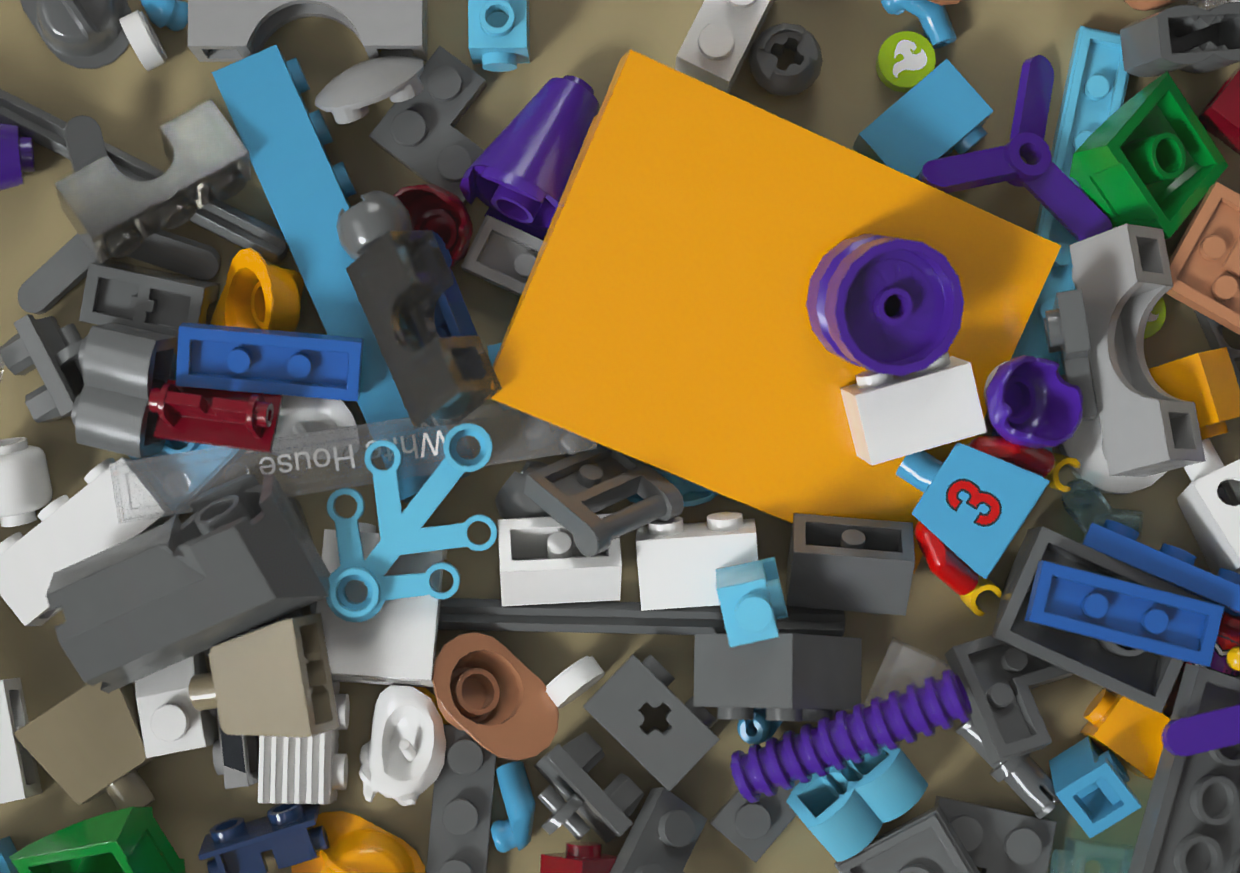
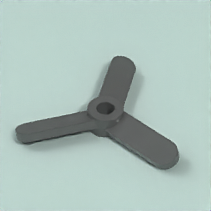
[18,115,221,315]

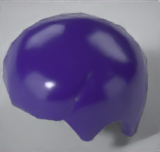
[985,355,1083,448]

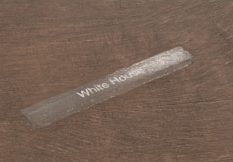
[109,403,597,523]

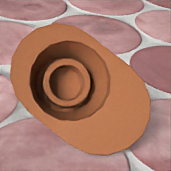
[432,632,559,761]

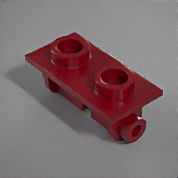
[148,379,284,453]

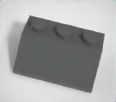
[992,526,1209,713]

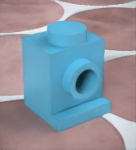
[716,557,788,647]

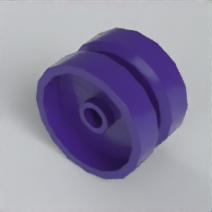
[806,233,964,376]

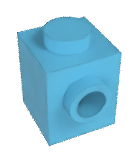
[468,0,530,72]

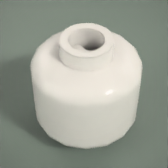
[0,437,53,527]

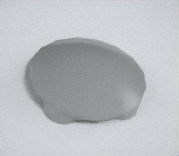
[315,56,424,124]

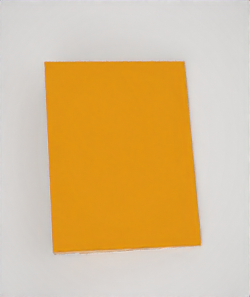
[481,49,1061,574]

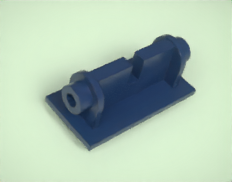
[198,803,329,873]

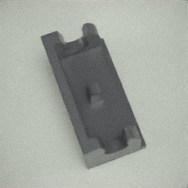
[79,259,220,342]

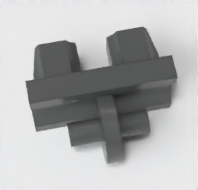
[0,314,84,423]
[534,732,644,844]

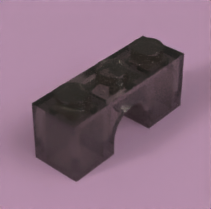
[54,99,252,264]
[346,231,502,428]

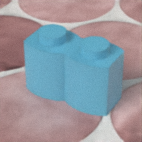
[786,746,928,862]

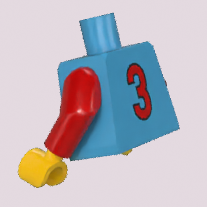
[895,436,1081,616]

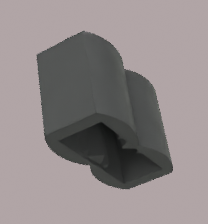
[1120,2,1240,77]
[71,323,178,458]

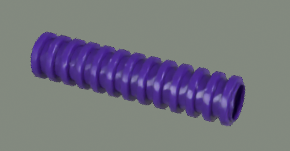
[730,669,972,803]

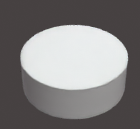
[119,10,167,71]
[546,656,605,709]

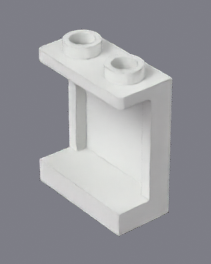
[316,522,447,688]

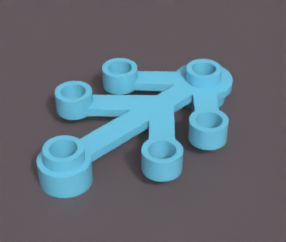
[326,423,498,622]

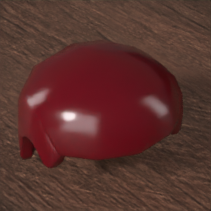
[393,184,473,269]

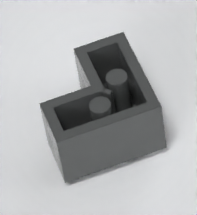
[693,633,862,721]

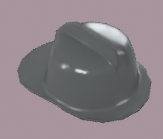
[20,0,132,69]

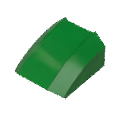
[1070,71,1229,239]
[9,806,186,873]

